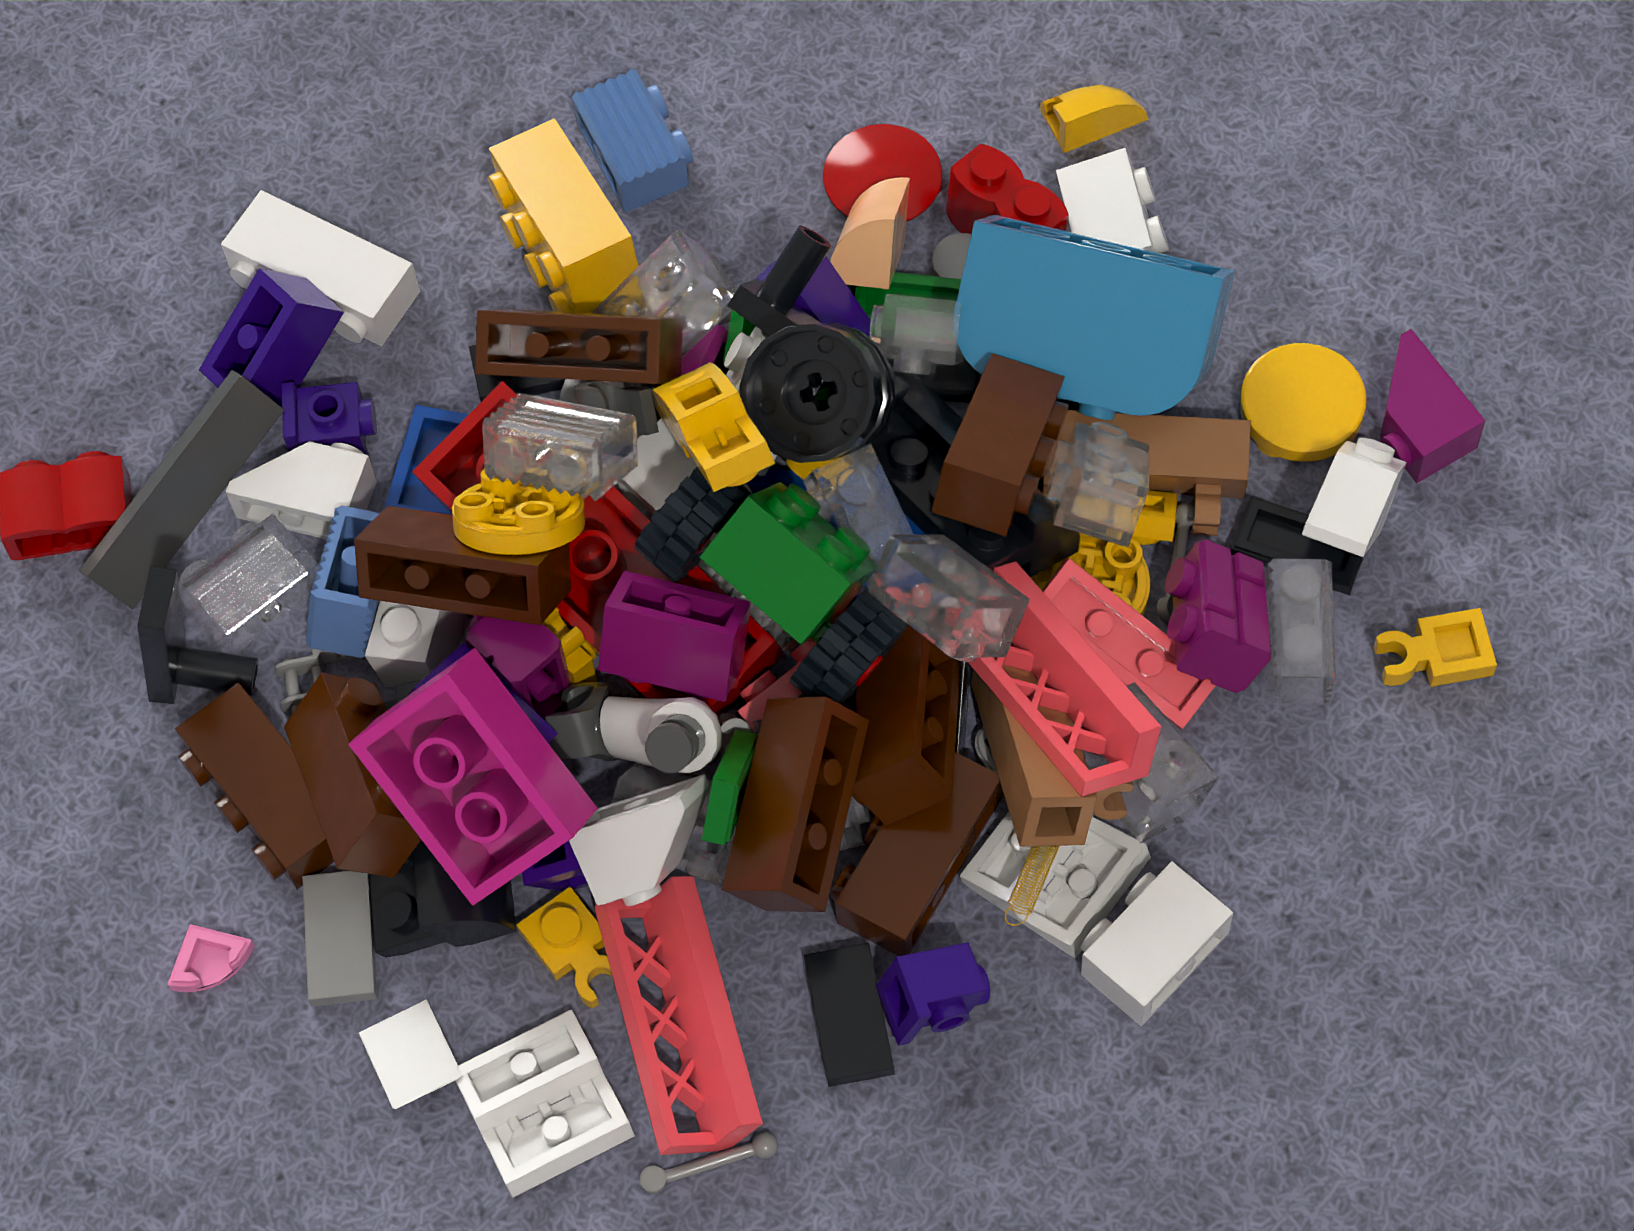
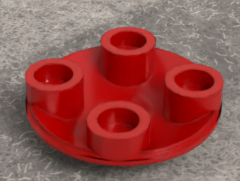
[823,124,942,222]

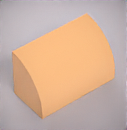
[830,177,910,289]

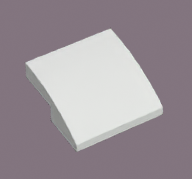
[960,812,1151,958]
[455,1009,635,1198]

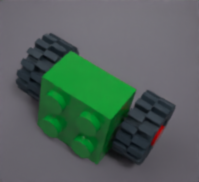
[634,467,907,705]

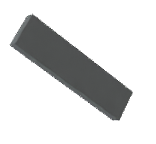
[79,370,284,610]

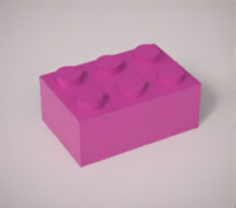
[348,648,598,906]

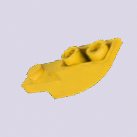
[651,362,775,492]

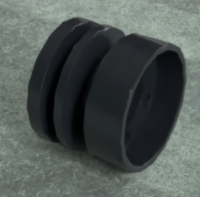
[739,323,896,463]

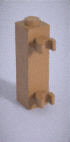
[1031,410,1251,536]
[971,634,1134,847]

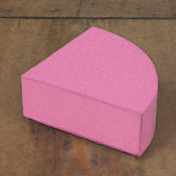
[167,924,255,992]

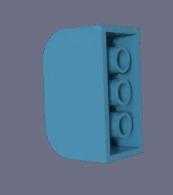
[954,215,1235,420]

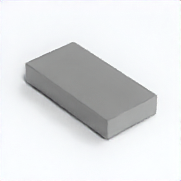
[302,871,378,1007]

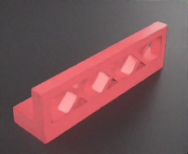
[940,562,1162,797]
[594,876,763,1155]

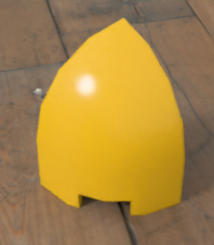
[1039,84,1148,153]

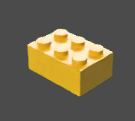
[488,118,651,316]

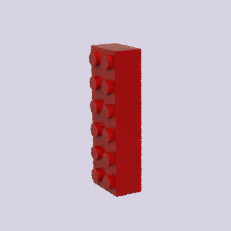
[412,381,783,715]

